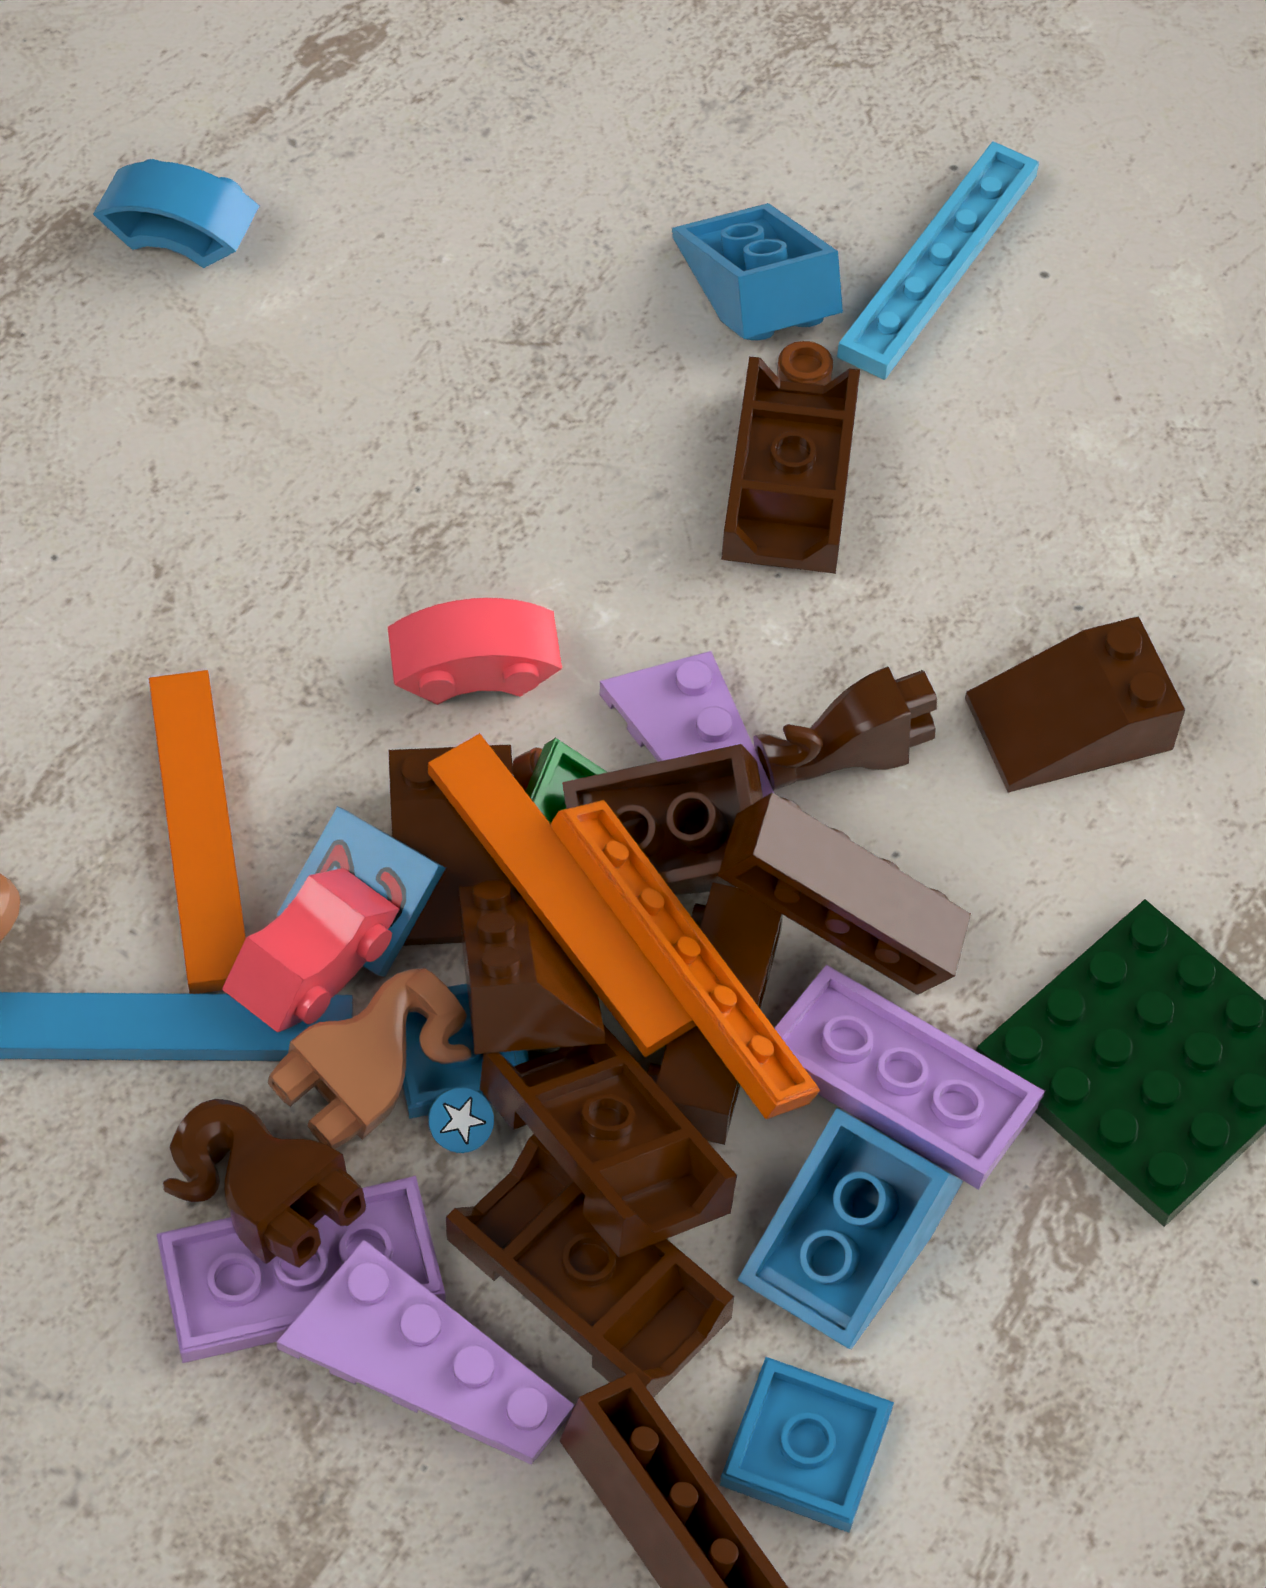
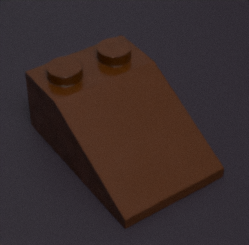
[965,616,1185,793]
[562,744,763,895]
[389,745,513,946]

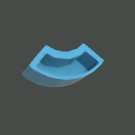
[93,159,260,268]

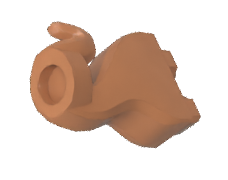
[268,968,471,1149]

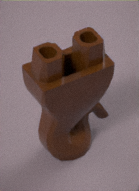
[753,666,937,791]
[163,1099,366,1268]

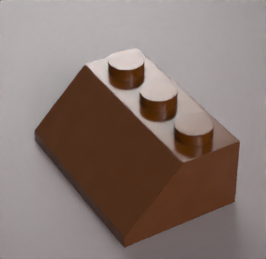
[459,880,605,1054]

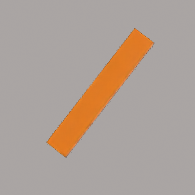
[149,670,246,994]
[428,733,697,1058]
[550,800,820,1119]

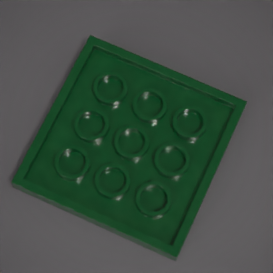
[976,899,1266,1227]

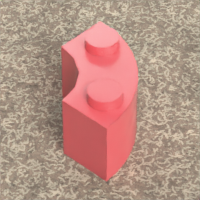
[388,598,562,705]
[222,868,399,1033]

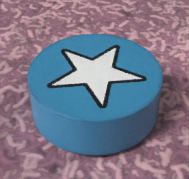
[428,1087,494,1153]

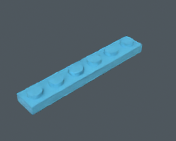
[837,141,1039,380]

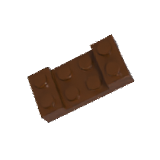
[721,356,860,574]
[480,1024,737,1258]
[446,1134,734,1398]

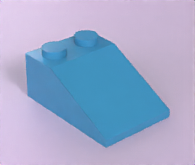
[672,203,843,340]
[737,1108,963,1350]

